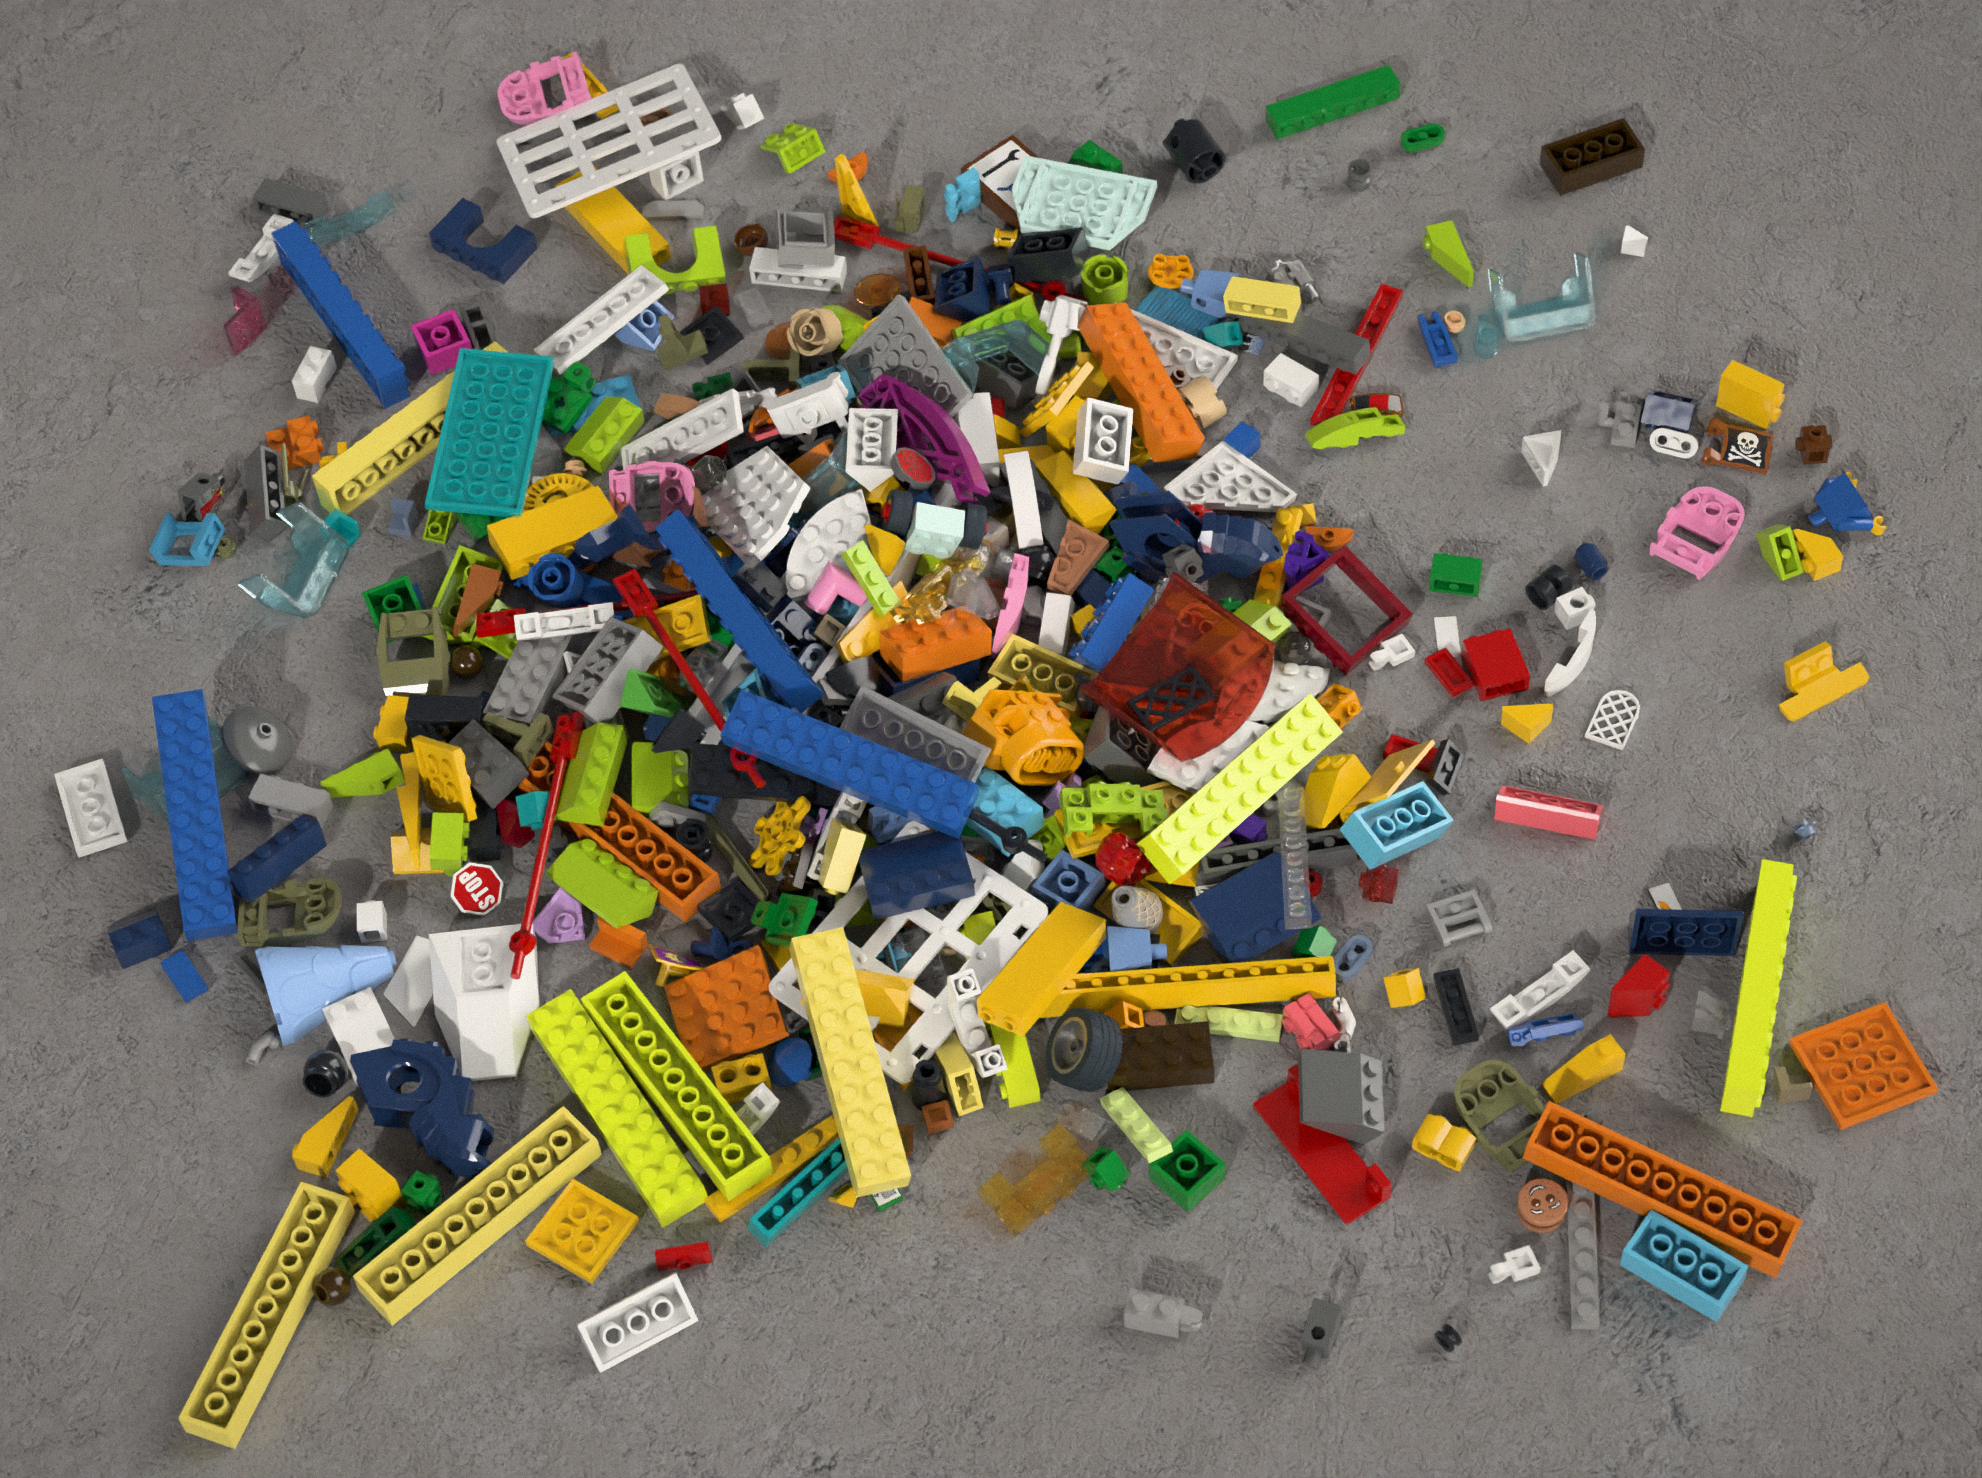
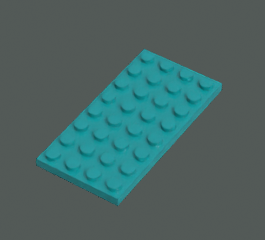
[425,348,554,517]

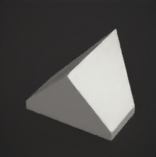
[1521,430,1561,487]

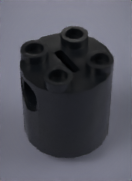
[1163,119,1225,184]

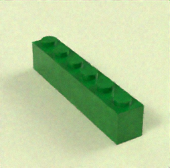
[1265,65,1401,140]

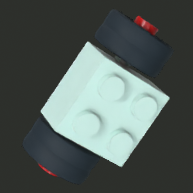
[881,489,988,559]

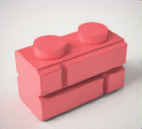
[1282,994,1340,1051]

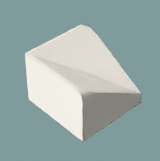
[1621,226,1648,257]

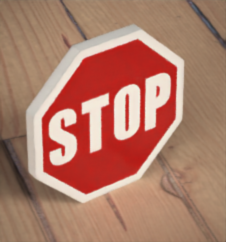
[450,862,503,916]

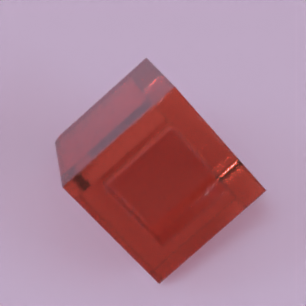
[699,284,730,316]

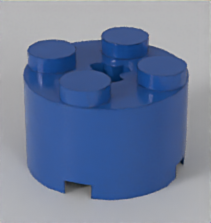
[528,553,583,609]

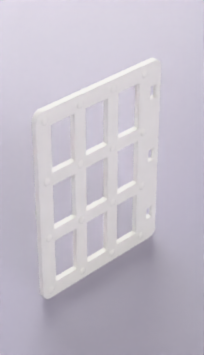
[496,64,721,218]
[769,821,1048,1084]

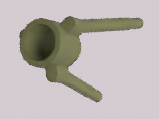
[281,443,308,506]

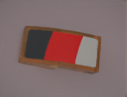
[1350,393,1404,419]

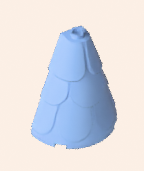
[255,945,397,1046]

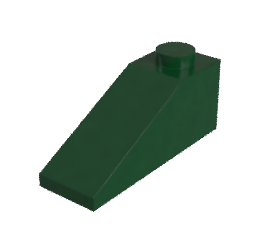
[334,1207,417,1279]

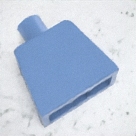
[1181,269,1239,320]
[1107,926,1167,972]

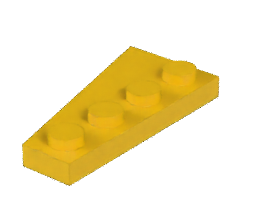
[834,580,920,664]

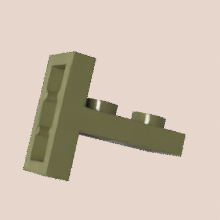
[657,314,709,370]
[743,347,802,390]
[482,713,554,768]

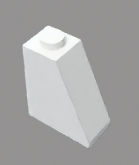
[1038,593,1076,657]

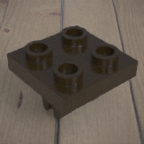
[776,842,823,899]

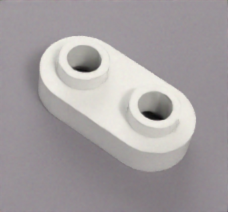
[1650,428,1699,458]

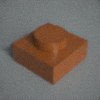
[921,1100,954,1134]

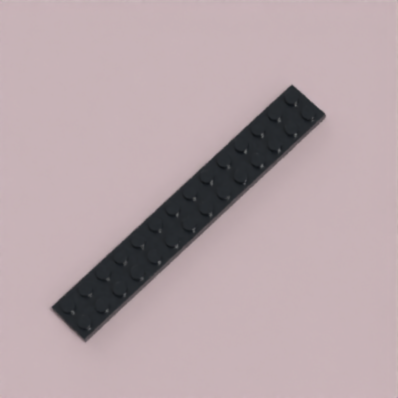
[688,743,1047,816]

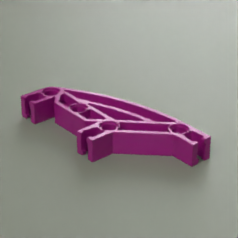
[857,374,990,505]

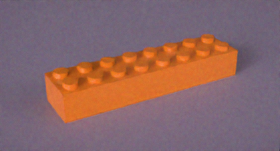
[1077,302,1205,463]

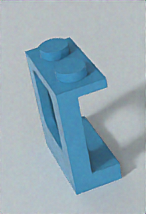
[149,513,225,566]

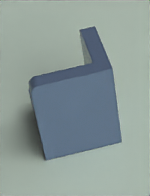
[387,498,419,537]

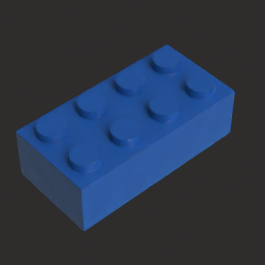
[1068,573,1154,675]

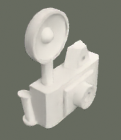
[1035,295,1088,395]
[761,372,848,461]

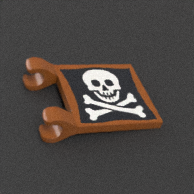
[1701,418,1774,474]

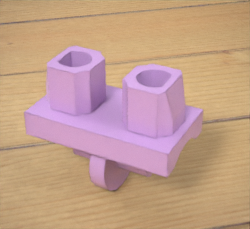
[799,808,828,846]

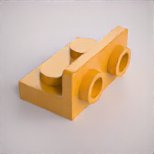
[1316,683,1362,729]

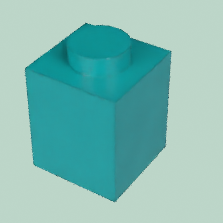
[516,791,556,831]

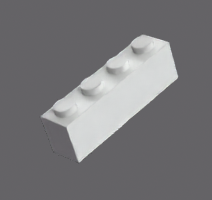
[749,247,847,293]

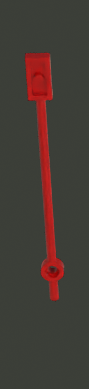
[834,215,1088,306]
[613,569,766,788]
[476,590,706,638]
[509,711,584,980]

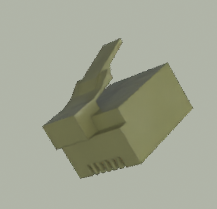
[894,185,926,233]

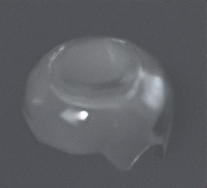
[991,546,1015,584]

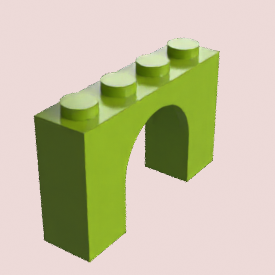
[623,226,726,294]

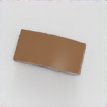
[653,393,700,421]

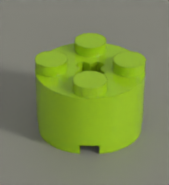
[1081,254,1128,305]

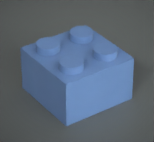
[1032,850,1105,912]

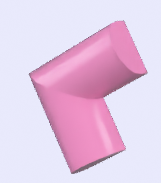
[804,560,867,615]

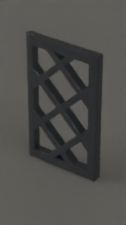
[1127,665,1216,734]

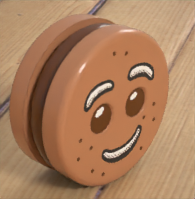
[1516,1178,1568,1233]

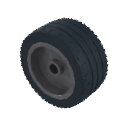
[1046,1007,1123,1092]

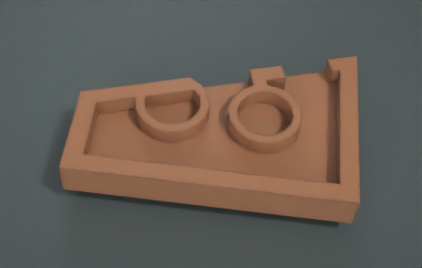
[1047,519,1110,596]

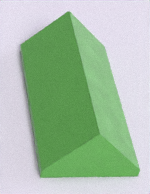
[620,668,691,718]

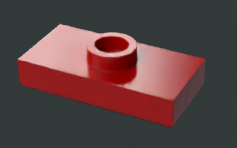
[654,1241,712,1271]

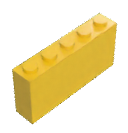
[487,486,618,580]

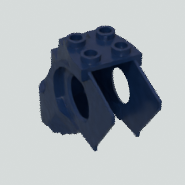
[1110,490,1283,586]
[350,1038,494,1179]

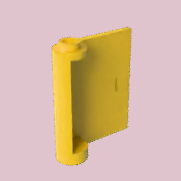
[1340,739,1435,823]

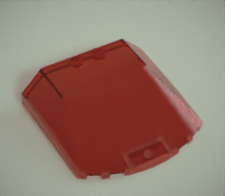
[1080,572,1275,763]

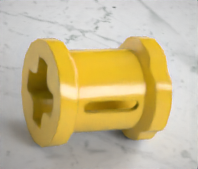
[994,228,1020,248]

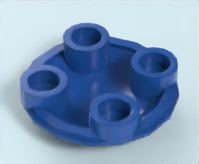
[767,1037,813,1087]

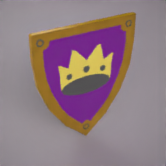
[648,944,707,987]

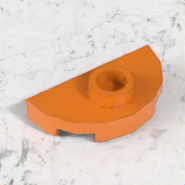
[827,151,868,183]
[1305,526,1354,552]

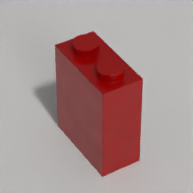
[1462,628,1530,701]

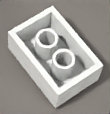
[1073,398,1133,485]

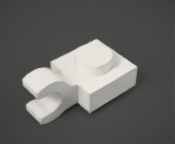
[1369,634,1415,671]
[1488,1245,1541,1284]

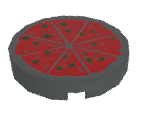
[890,447,935,490]

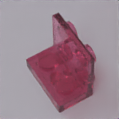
[223,286,267,356]

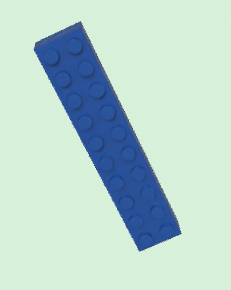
[271,221,410,409]
[655,509,824,713]
[152,689,238,942]
[720,690,979,839]

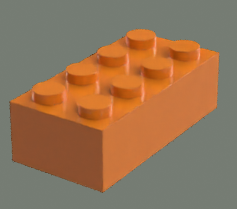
[880,604,992,682]

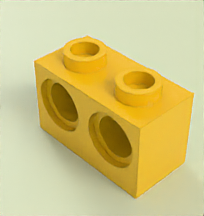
[711,1053,773,1104]

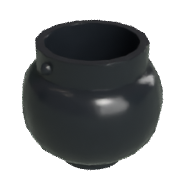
[1020,545,1056,589]
[302,1050,348,1098]

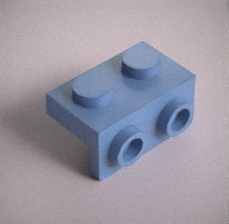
[867,805,913,845]

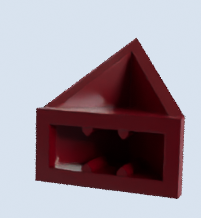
[496,798,535,848]

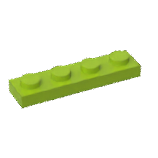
[950,295,1039,352]

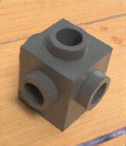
[1162,543,1204,586]
[531,826,569,867]

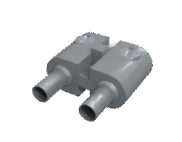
[1266,260,1319,302]

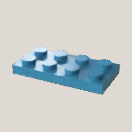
[547,374,640,438]

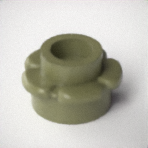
[214,537,236,559]

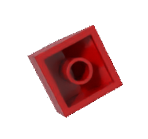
[1607,954,1670,1018]

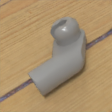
[246,1031,281,1065]

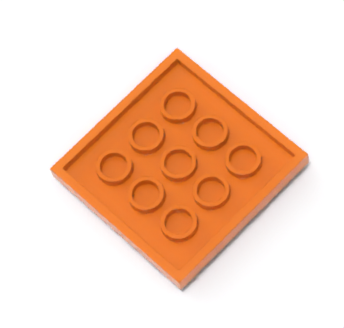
[664,945,790,1072]
[1789,1002,1938,1131]

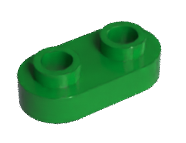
[1400,123,1445,152]

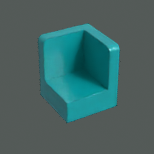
[1203,321,1243,348]
[320,509,362,551]

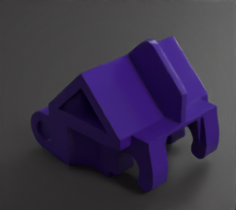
[1283,531,1330,594]

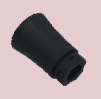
[911,1059,949,1111]

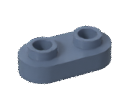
[797,643,827,677]
[1333,935,1373,981]

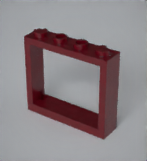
[1277,545,1413,676]

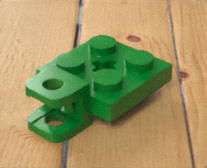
[542,362,596,435]
[751,893,818,948]

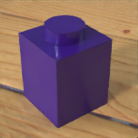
[1229,813,1268,845]

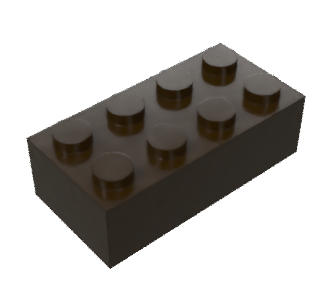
[1540,118,1645,196]
[1107,1021,1214,1093]

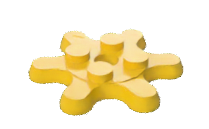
[748,796,811,876]

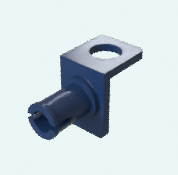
[988,263,1014,306]
[690,927,753,962]

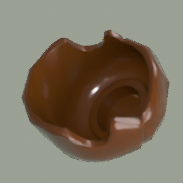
[734,223,768,257]

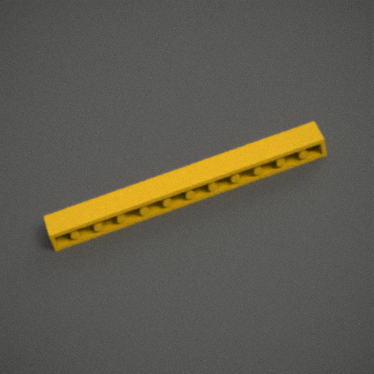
[1040,956,1336,1018]

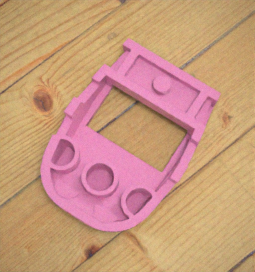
[498,51,592,125]
[609,461,695,532]
[1650,486,1745,580]
[991,553,1029,659]

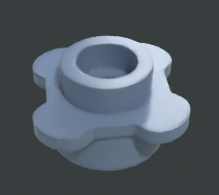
[1790,820,1817,842]

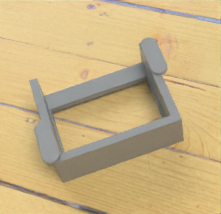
[776,209,835,269]

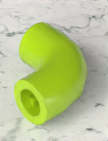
[1027,316,1081,358]

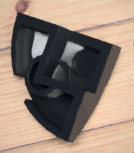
[825,655,887,699]

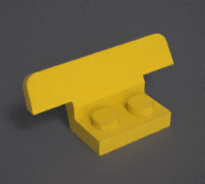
[1779,641,1869,721]

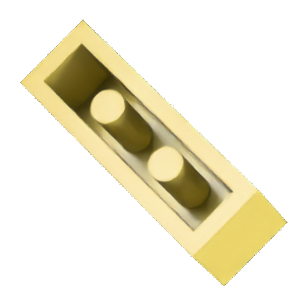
[1223,276,1301,323]

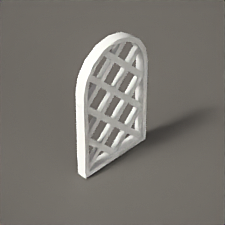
[1585,690,1640,750]

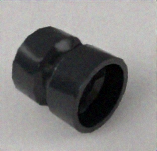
[1525,564,1573,610]
[676,819,713,863]

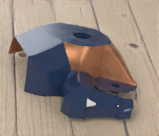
[568,485,709,570]

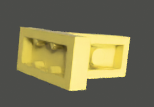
[942,677,1002,722]

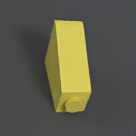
[818,818,866,895]
[933,1032,984,1116]

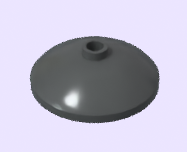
[221,706,293,774]

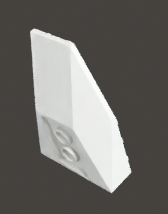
[429,924,539,1081]

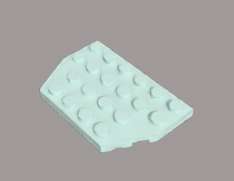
[1012,155,1157,250]

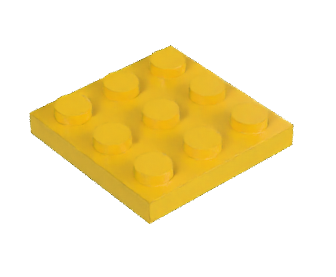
[1019,361,1094,438]
[411,735,477,822]
[525,1179,639,1284]

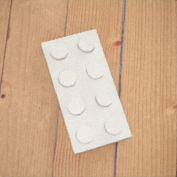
[54,758,128,858]

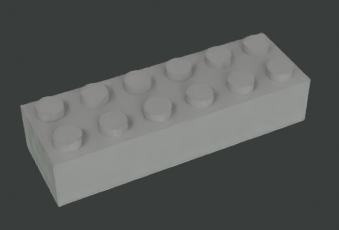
[483,603,585,731]

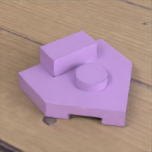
[1043,773,1082,819]
[532,887,585,944]

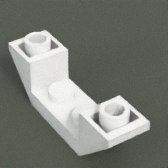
[947,968,1008,1078]

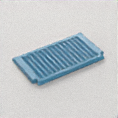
[1135,285,1222,340]

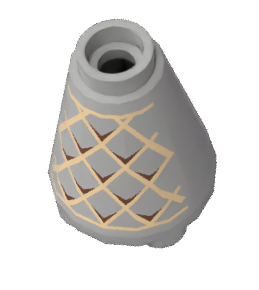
[1112,885,1163,934]

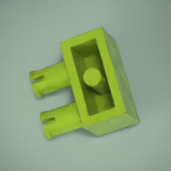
[429,812,469,877]

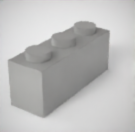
[248,774,334,829]

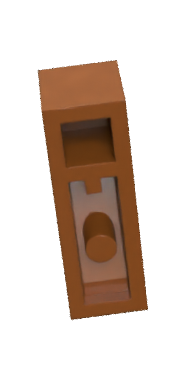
[452,564,503,638]

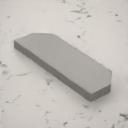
[642,200,704,219]

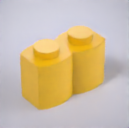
[1412,1114,1476,1172]

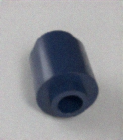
[1574,543,1608,580]

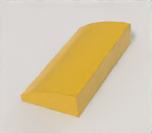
[1093,878,1205,966]

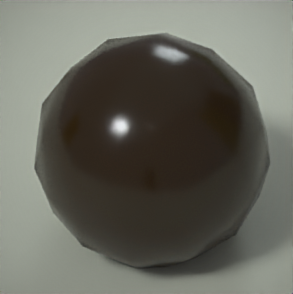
[449,645,484,679]
[313,1268,351,1306]

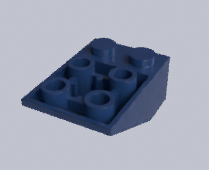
[741,594,819,668]

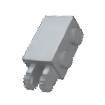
[1124,1288,1203,1338]

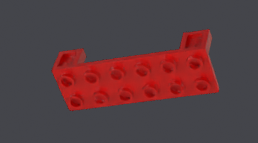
[1253,1064,1392,1225]

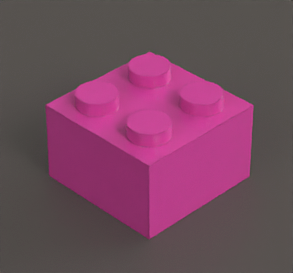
[410,309,472,375]

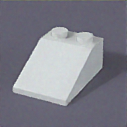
[322,987,395,1085]

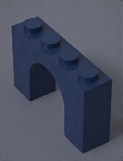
[429,198,537,284]

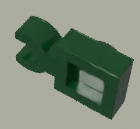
[692,372,733,401]

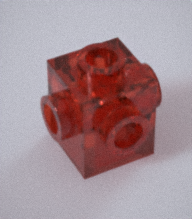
[1358,864,1399,904]

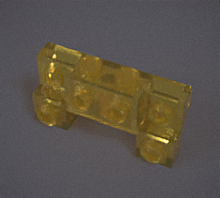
[889,554,987,624]
[978,1123,1090,1237]

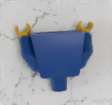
[1808,472,1886,535]

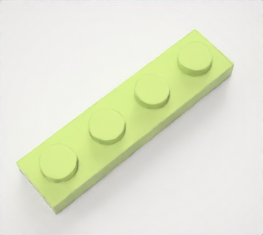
[1174,1005,1283,1042]
[1100,1087,1173,1163]

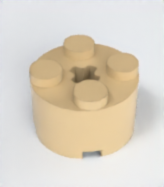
[787,308,843,356]
[1177,375,1227,431]

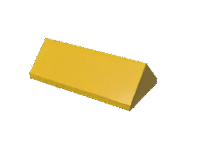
[1035,450,1117,535]
[800,969,915,1028]

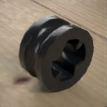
[1435,1324,1462,1352]

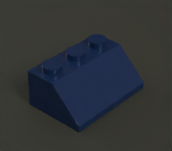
[935,256,990,322]

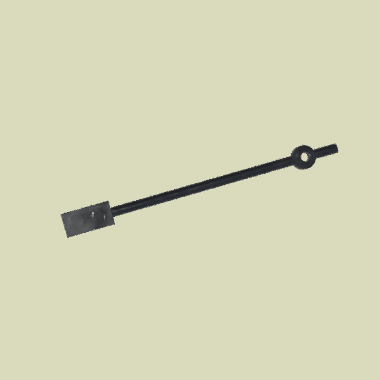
[810,704,1048,863]

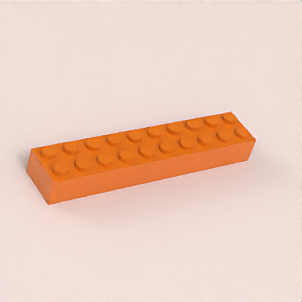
[515,741,721,923]
[1523,1101,1803,1279]

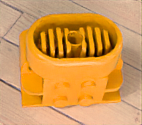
[961,689,1084,786]

